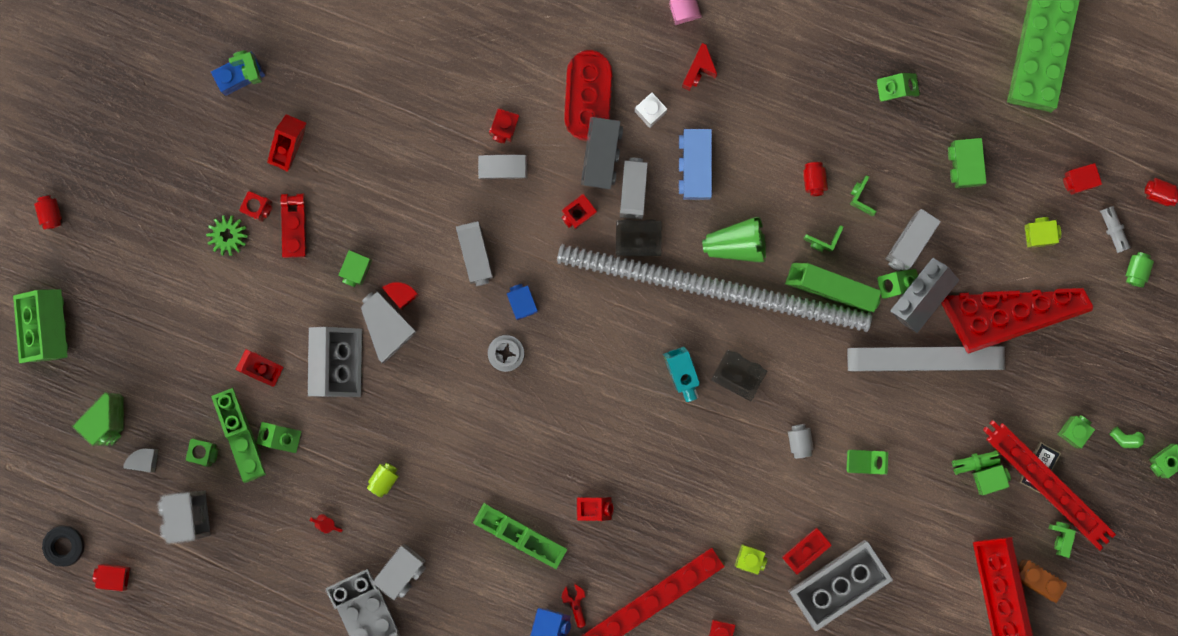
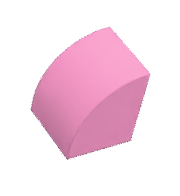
[669,0,701,25]

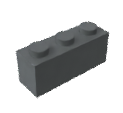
[581,117,623,189]
[890,258,959,333]

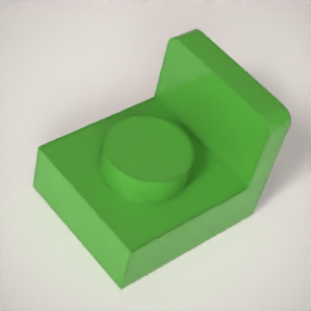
[229,50,262,84]
[1049,522,1076,558]

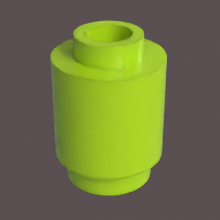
[367,462,399,498]

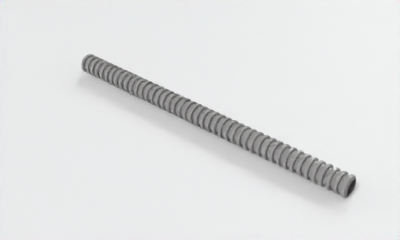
[557,244,872,332]

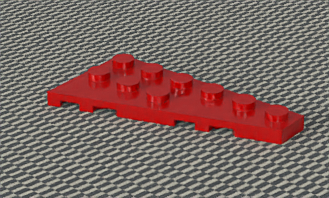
[941,288,1094,354]

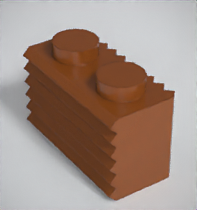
[1018,559,1067,603]

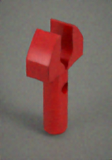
[562,584,586,628]

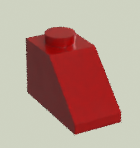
[267,114,307,171]

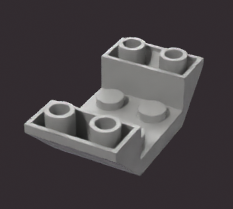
[325,569,400,636]

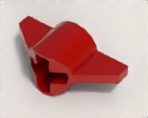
[310,514,343,533]

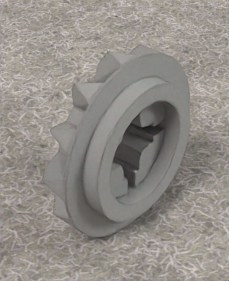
[488,335,524,372]

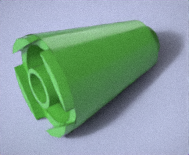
[702,217,766,263]

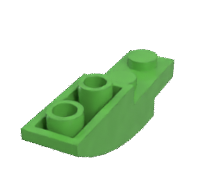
[211,388,266,483]

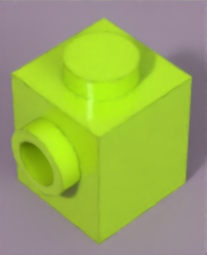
[1024,217,1061,248]
[735,544,768,575]

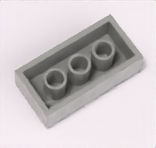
[158,490,211,544]
[788,540,893,631]

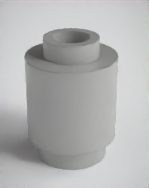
[788,424,814,458]

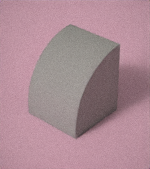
[123,449,158,472]

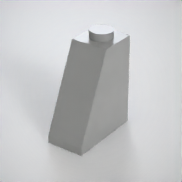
[620,158,647,219]
[456,221,493,286]
[361,292,417,363]

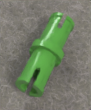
[952,450,1001,475]

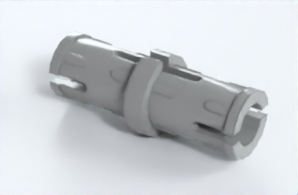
[1100,206,1131,253]

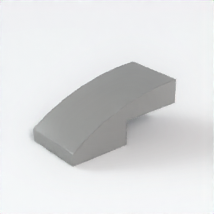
[478,155,527,179]

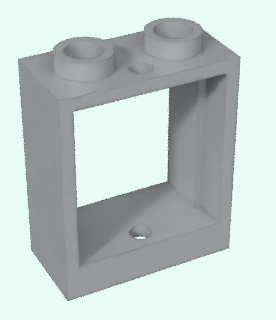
[885,209,941,271]

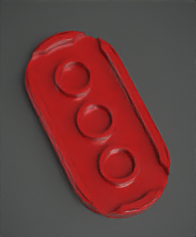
[564,50,612,141]

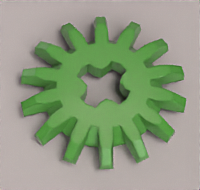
[206,215,248,256]

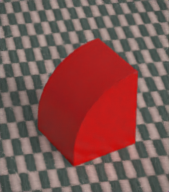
[382,282,419,310]

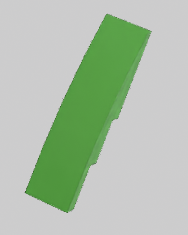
[473,503,567,569]

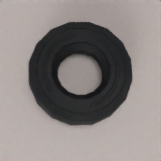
[42,526,84,567]

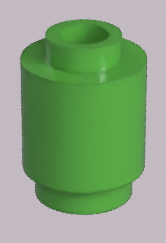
[1125,252,1154,287]

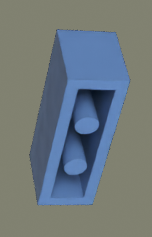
[679,129,712,200]

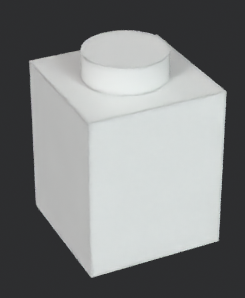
[635,93,667,128]

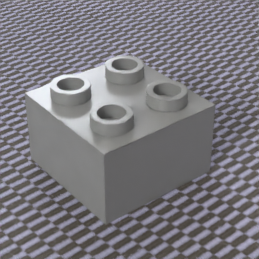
[372,544,426,600]

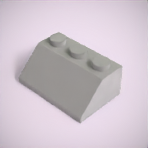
[308,327,362,397]

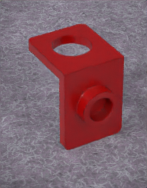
[239,191,272,222]

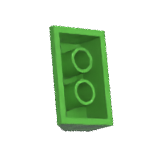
[13,289,68,363]
[73,392,124,446]

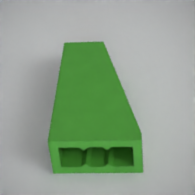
[785,263,881,312]

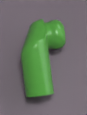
[1109,426,1145,448]

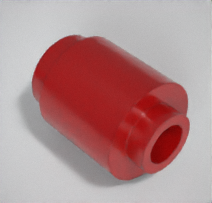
[803,162,828,196]
[1144,178,1178,207]
[34,195,62,230]

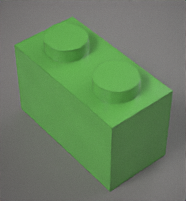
[948,138,986,188]

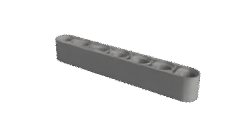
[847,347,1005,371]

